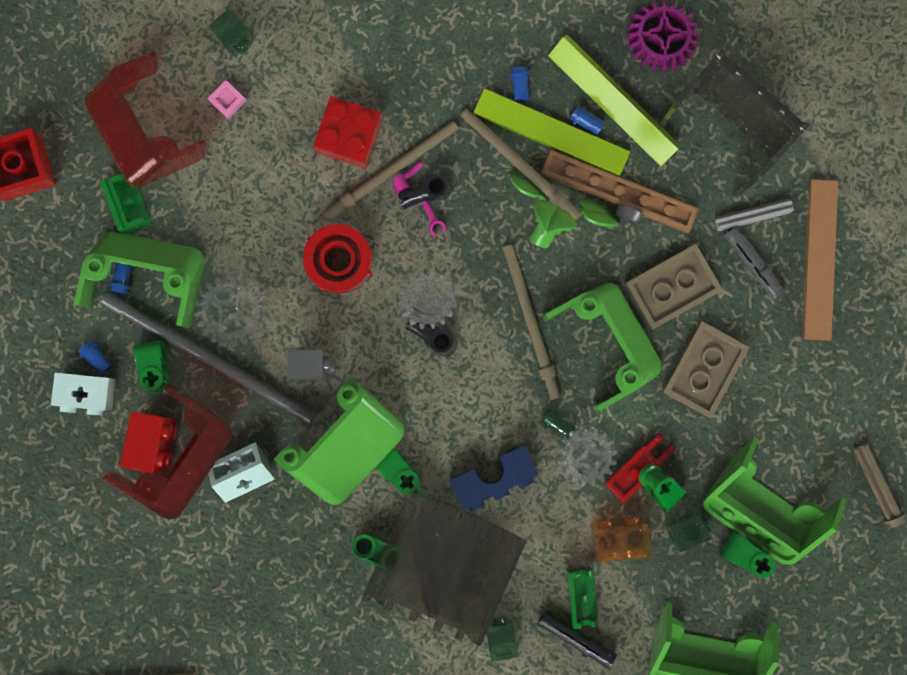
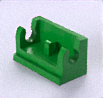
[100,173,152,234]
[566,568,598,629]

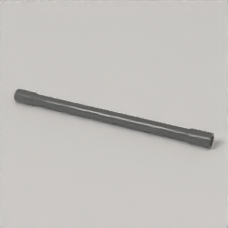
[101,291,317,425]

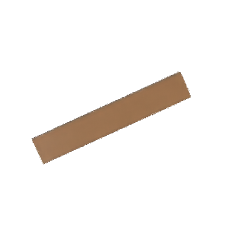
[540,149,699,234]
[802,179,838,341]

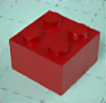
[313,96,383,169]
[0,128,57,201]
[120,412,179,473]

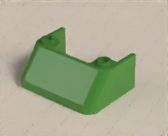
[74,231,205,329]
[543,283,662,411]
[703,436,847,565]
[649,602,779,675]

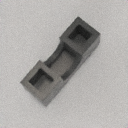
[288,350,336,381]

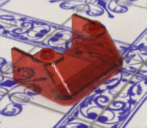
[85,51,206,187]
[103,383,232,519]

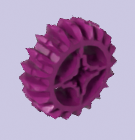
[626,0,699,73]

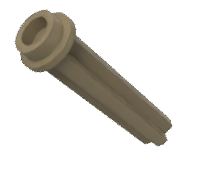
[854,444,906,528]

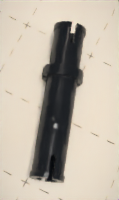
[538,610,617,669]

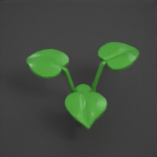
[507,171,620,248]

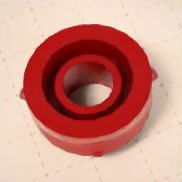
[303,224,373,294]

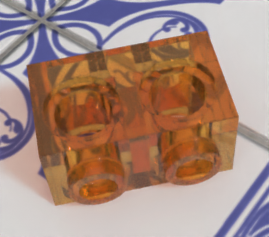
[590,518,652,563]

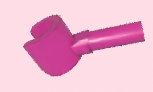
[392,161,423,194]
[422,201,446,236]

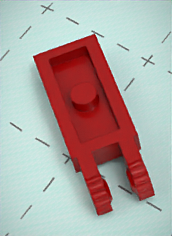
[604,432,675,503]

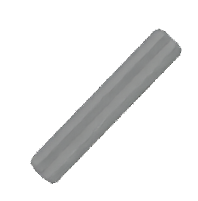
[714,198,793,231]

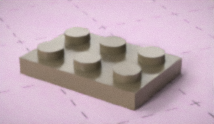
[625,244,723,330]
[662,321,750,418]

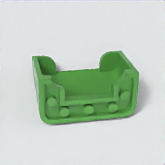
[274,377,405,505]

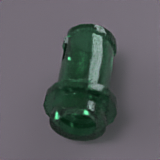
[540,409,576,441]

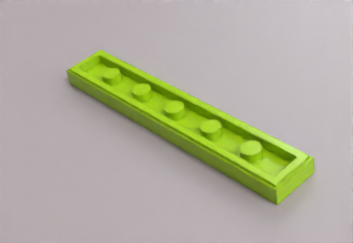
[548,35,681,166]
[474,88,630,177]

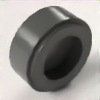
[614,204,643,225]

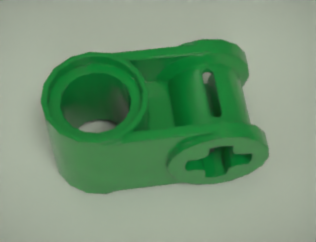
[133,339,170,393]
[375,448,421,494]
[639,463,687,512]
[352,531,406,575]
[719,532,775,578]

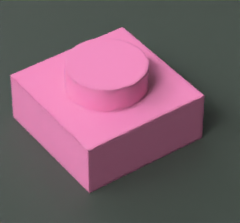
[207,80,247,119]

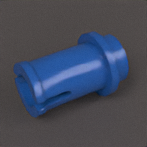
[510,67,531,102]
[570,105,605,136]
[109,262,132,295]
[78,341,113,376]

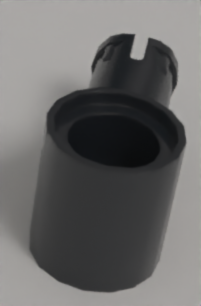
[398,173,452,210]
[405,315,457,357]

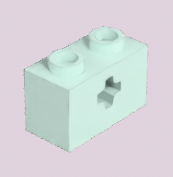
[51,373,116,416]
[206,442,275,503]

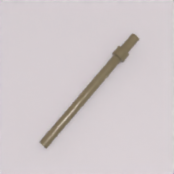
[461,109,582,221]
[323,121,459,221]
[502,244,561,400]

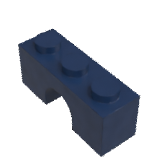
[450,445,538,512]

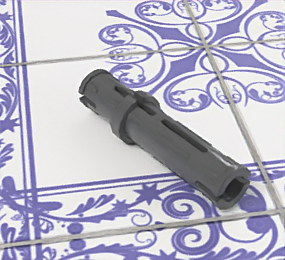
[723,226,786,300]

